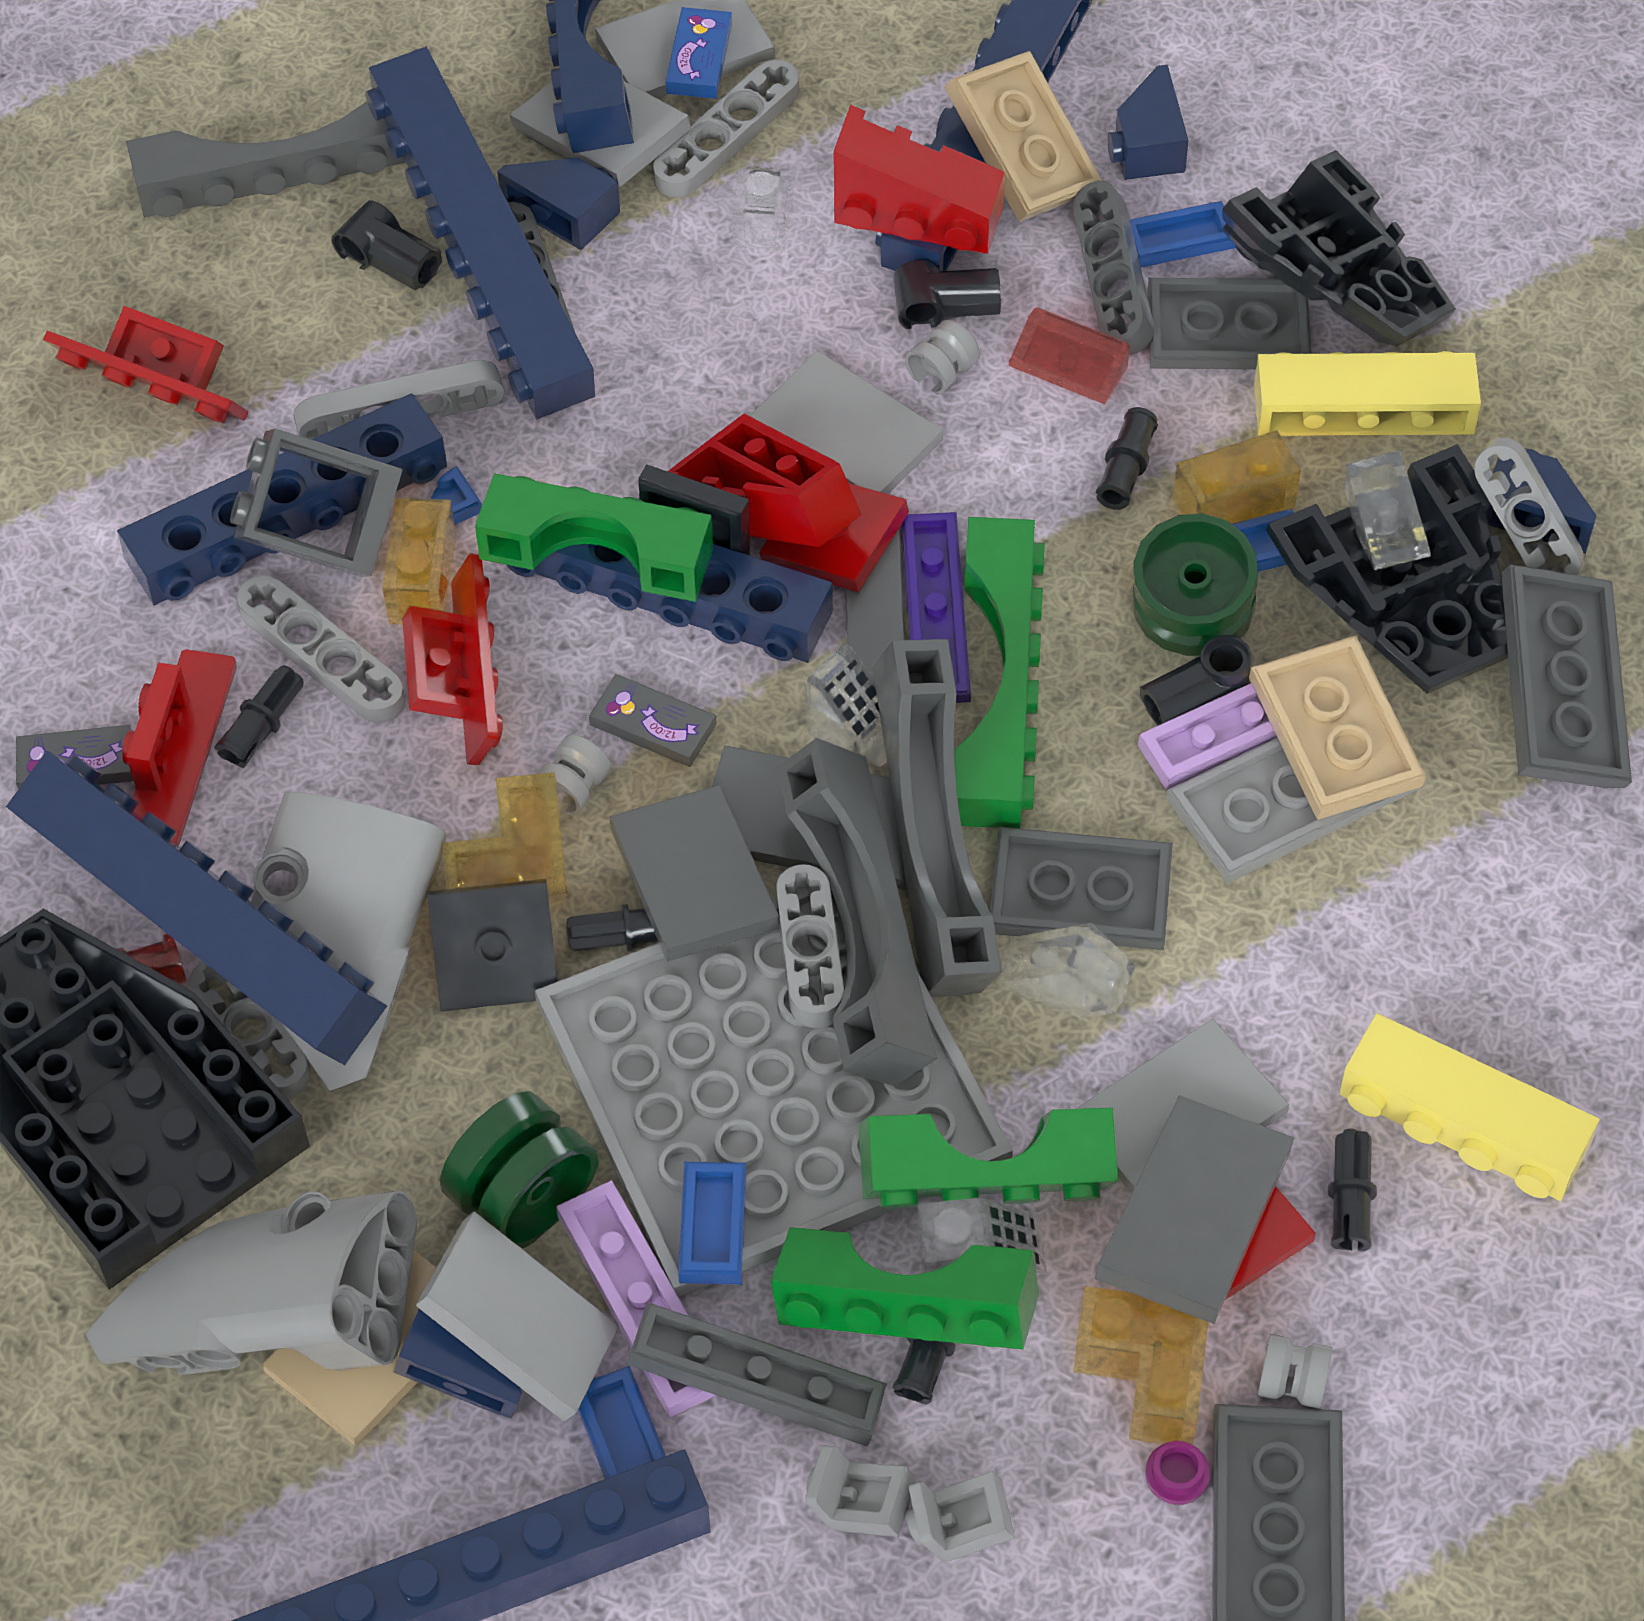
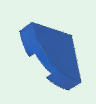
[428,466,482,534]

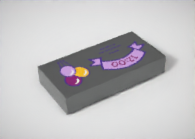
[589,674,717,767]
[16,725,133,789]

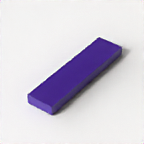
[902,512,971,703]

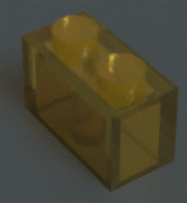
[1173,430,1301,524]
[382,498,456,625]

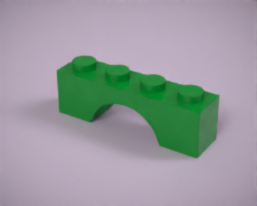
[475,473,713,602]
[859,1107,1118,1209]
[771,1227,1039,1350]

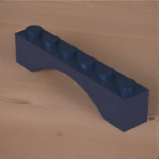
[546,0,634,153]

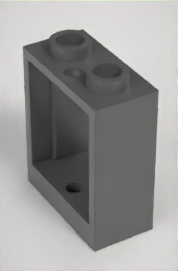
[230,428,403,577]

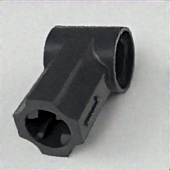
[331,200,442,290]
[893,260,1001,329]
[1140,635,1252,726]

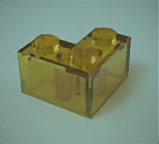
[442,772,568,896]
[1073,1286,1208,1445]

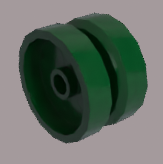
[1133,513,1258,656]
[439,1091,599,1249]

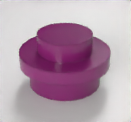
[1145,1441,1210,1505]

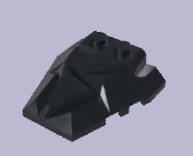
[1222,150,1456,346]
[1266,444,1508,694]

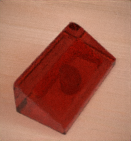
[1009,307,1130,405]

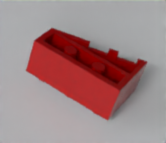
[833,104,1005,254]
[668,413,862,547]

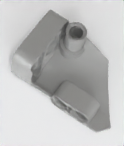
[252,791,446,1092]
[85,1190,417,1375]

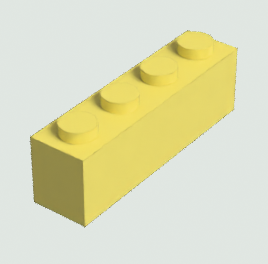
[1254,351,1481,436]
[1339,1013,1600,1201]

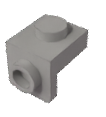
[805,1445,917,1537]
[906,1471,1015,1562]

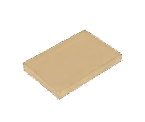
[944,51,1102,222]
[1249,635,1426,820]
[262,1250,436,1447]

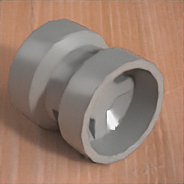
[905,320,980,395]
[532,734,612,815]
[1258,1334,1332,1409]

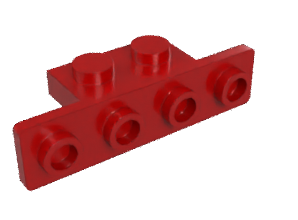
[43,306,249,424]
[402,553,503,765]
[122,649,237,846]

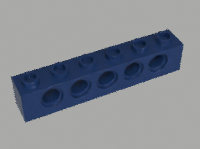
[117,393,447,606]
[507,544,833,663]

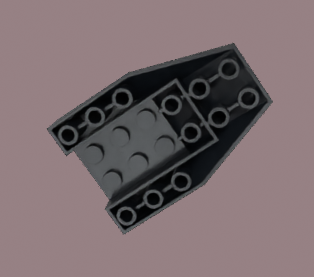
[0,908,310,1290]

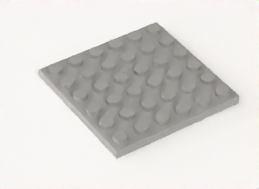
[535,887,1013,1298]

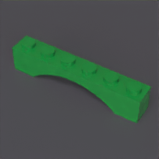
[954,517,1045,829]

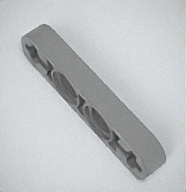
[653,59,799,197]
[293,360,505,440]
[236,575,405,723]

